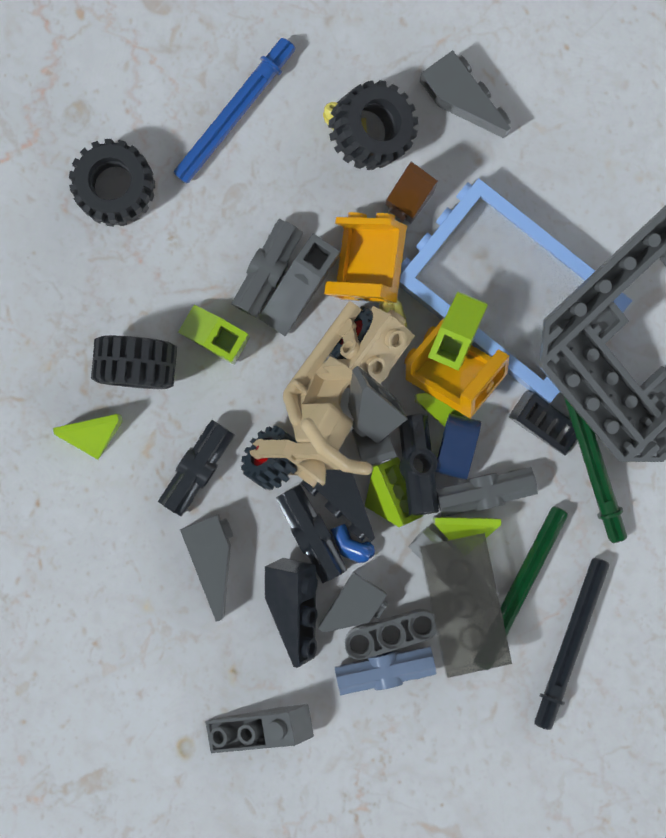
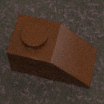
[385,161,438,224]

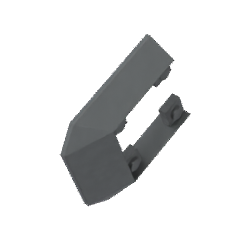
[539,205,666,462]

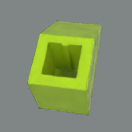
[428,291,488,371]
[178,305,250,365]

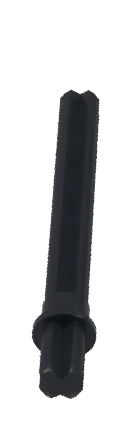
[534,558,609,730]

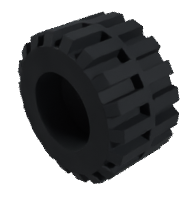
[328,80,418,170]
[69,139,155,227]
[91,335,177,389]

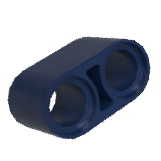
[435,413,481,480]

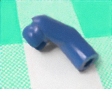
[330,523,375,563]

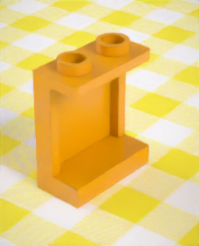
[324,212,407,303]
[404,318,510,419]

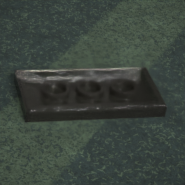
[419,533,512,678]

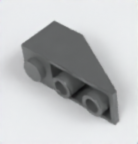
[420,50,511,138]
[259,233,340,336]
[205,704,314,753]

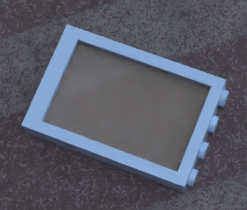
[399,178,632,403]

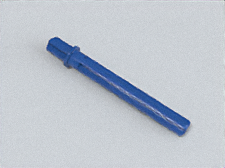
[174,38,296,183]

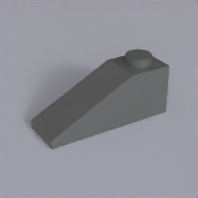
[180,514,233,622]

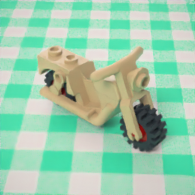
[241,301,415,490]

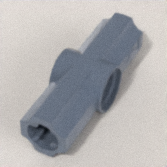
[334,646,437,696]

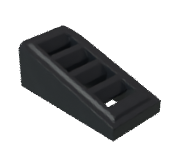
[509,391,577,456]

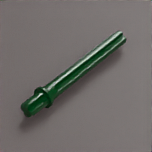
[564,397,627,543]
[473,506,568,670]

